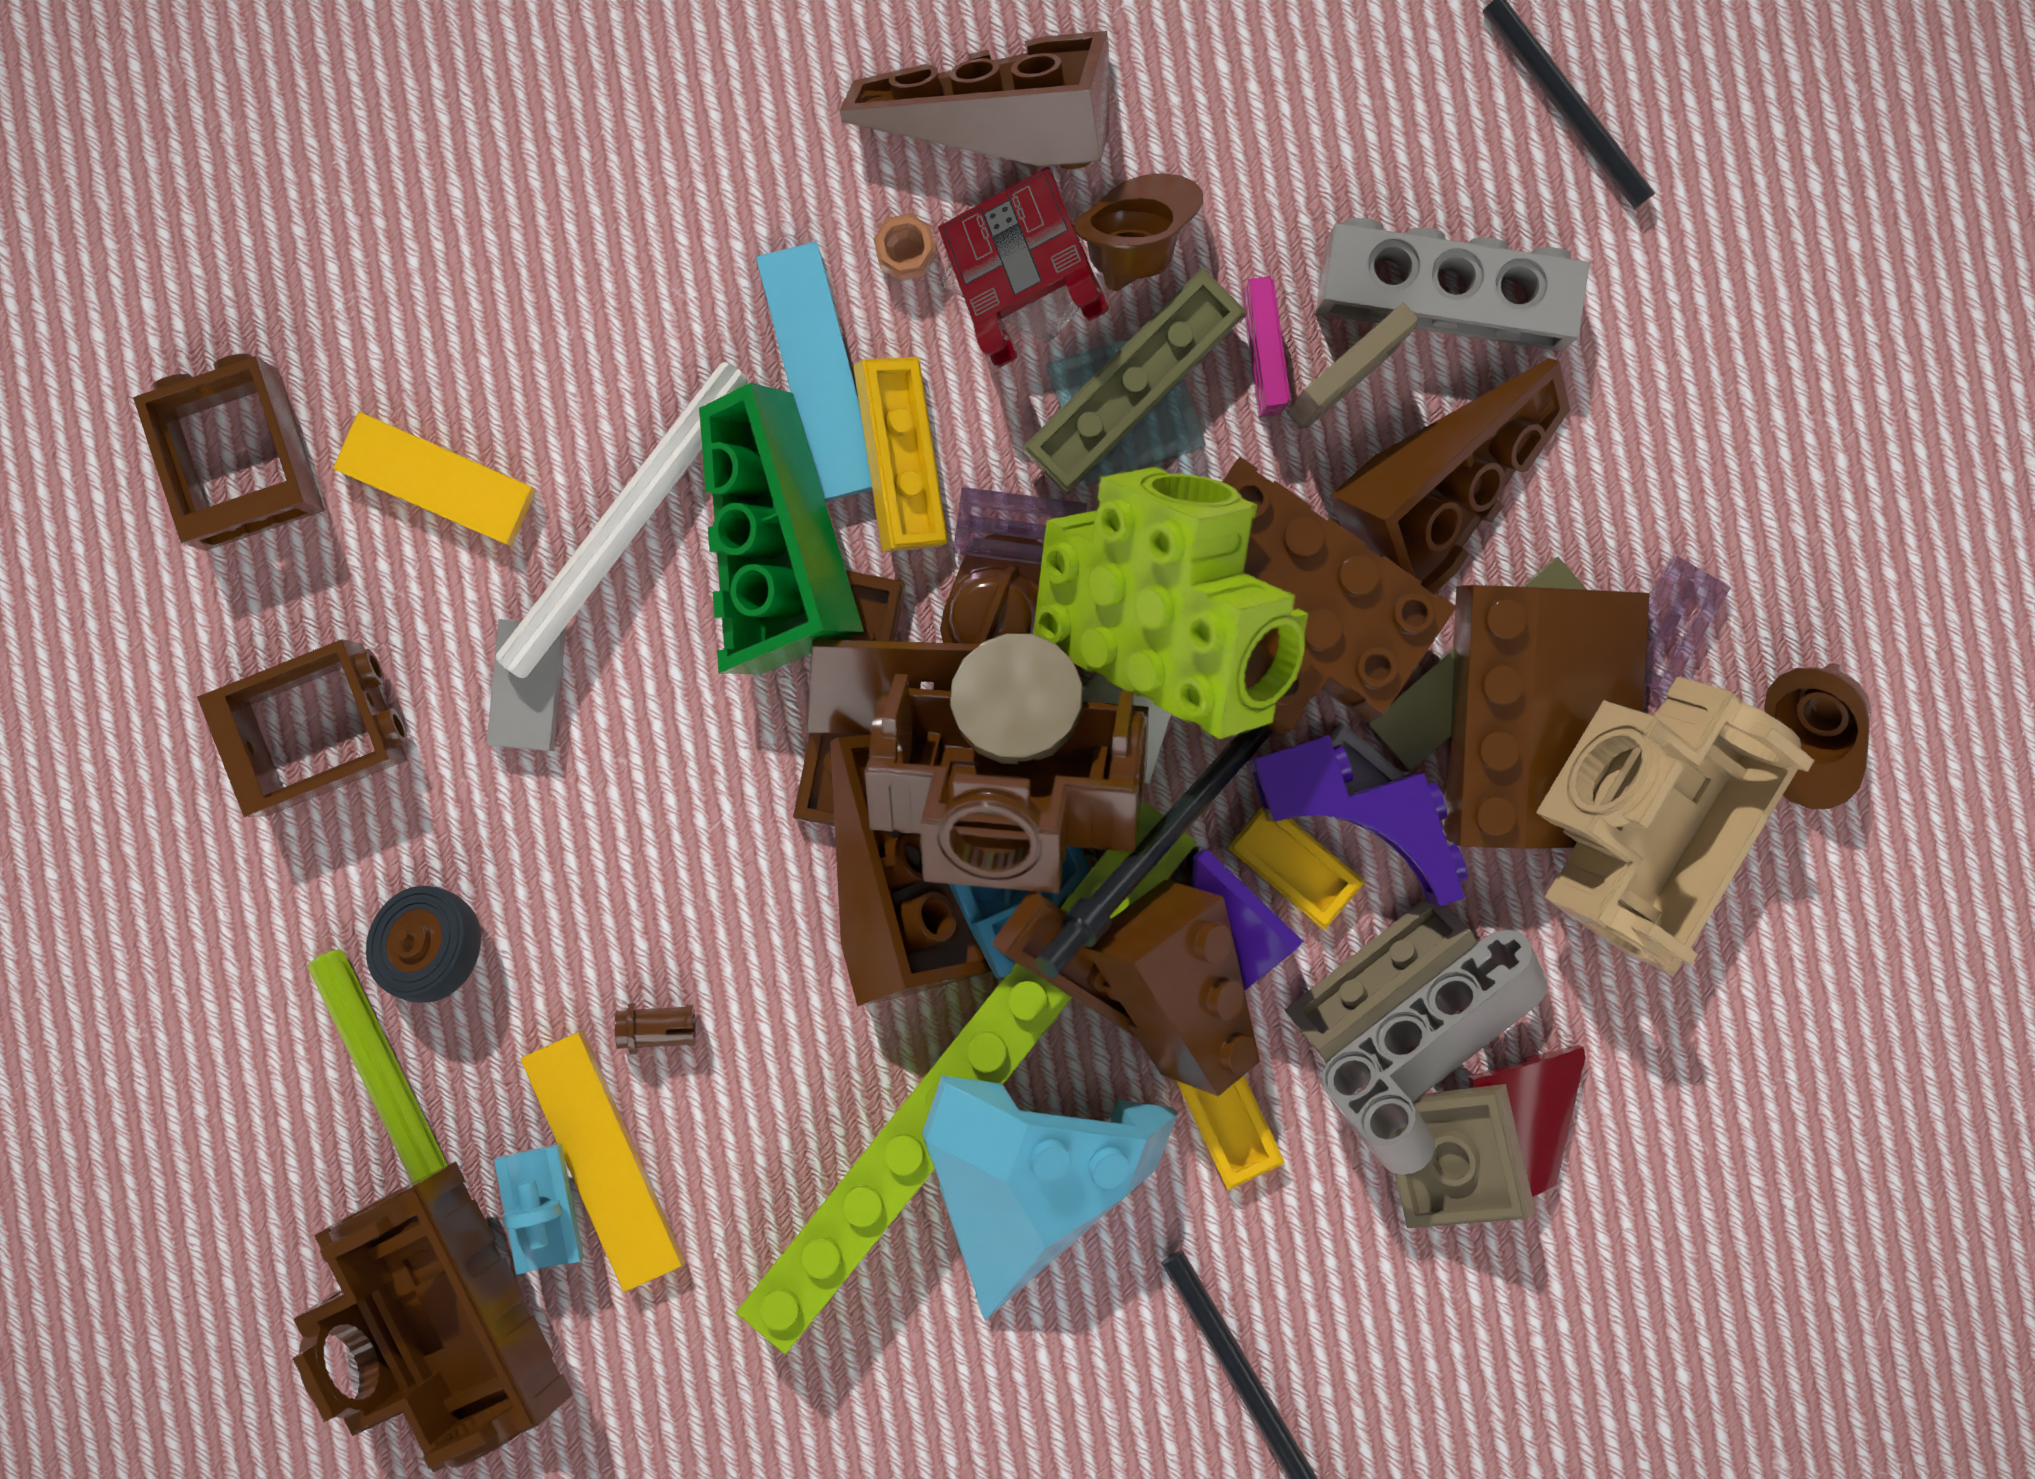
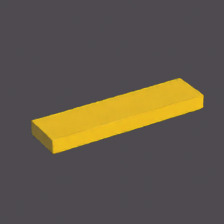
[520,1030,685,1293]

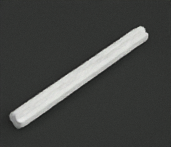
[496,362,749,678]

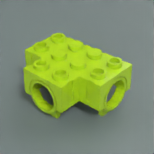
[1033,467,1308,739]

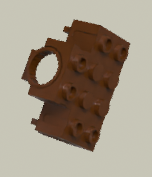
[1222,456,1457,737]
[865,674,1149,893]
[292,1161,573,1472]

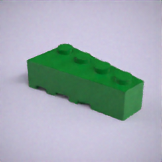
[699,383,864,674]

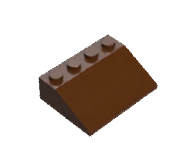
[1444,585,1650,849]

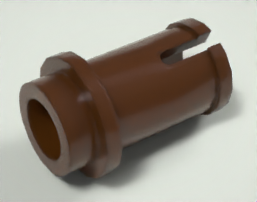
[615,1003,696,1055]

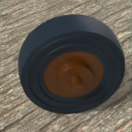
[366,886,481,1003]

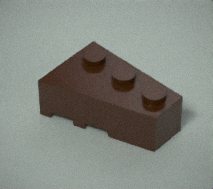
[1080,880,1260,1096]

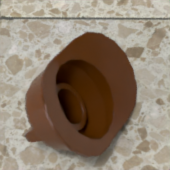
[1074,173,1203,291]
[940,531,1044,644]
[1764,663,1872,809]

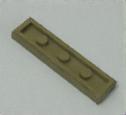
[1022,267,1248,495]
[1365,557,1587,772]

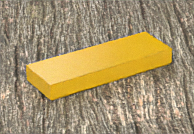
[853,357,948,552]
[333,411,537,547]

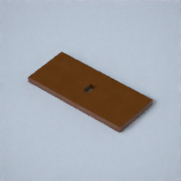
[807,639,980,734]

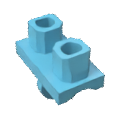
[494,1143,584,1275]

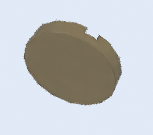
[951,634,1083,764]

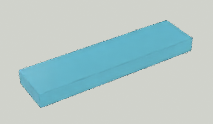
[756,241,872,502]

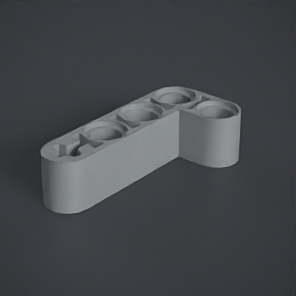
[1322,929,1548,1175]

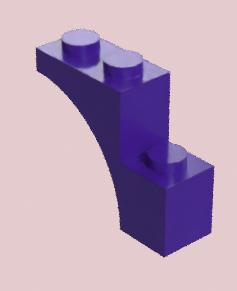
[1248,735,1468,906]

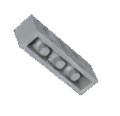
[1315,218,1590,351]

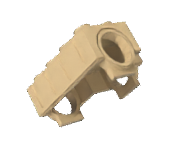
[1536,676,1814,976]

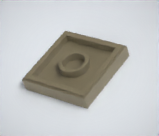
[1287,302,1419,430]
[1388,1084,1536,1228]

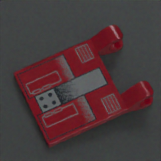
[938,167,1109,368]

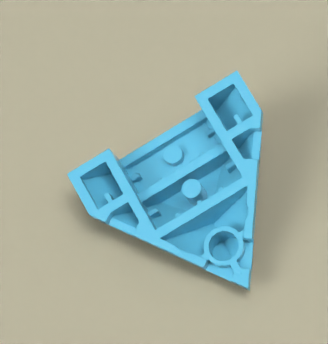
[922,1076,1178,1321]

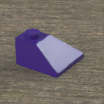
[1187,846,1304,990]

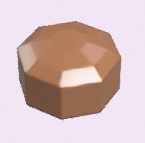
[873,213,937,281]

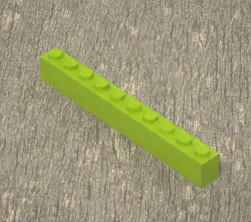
[735,802,1197,1355]

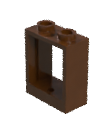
[133,353,325,551]
[197,639,408,817]

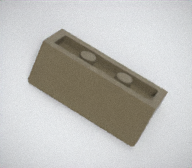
[1284,898,1478,1064]

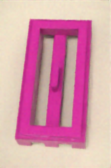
[1242,276,1291,418]

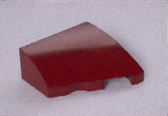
[1467,1045,1586,1197]

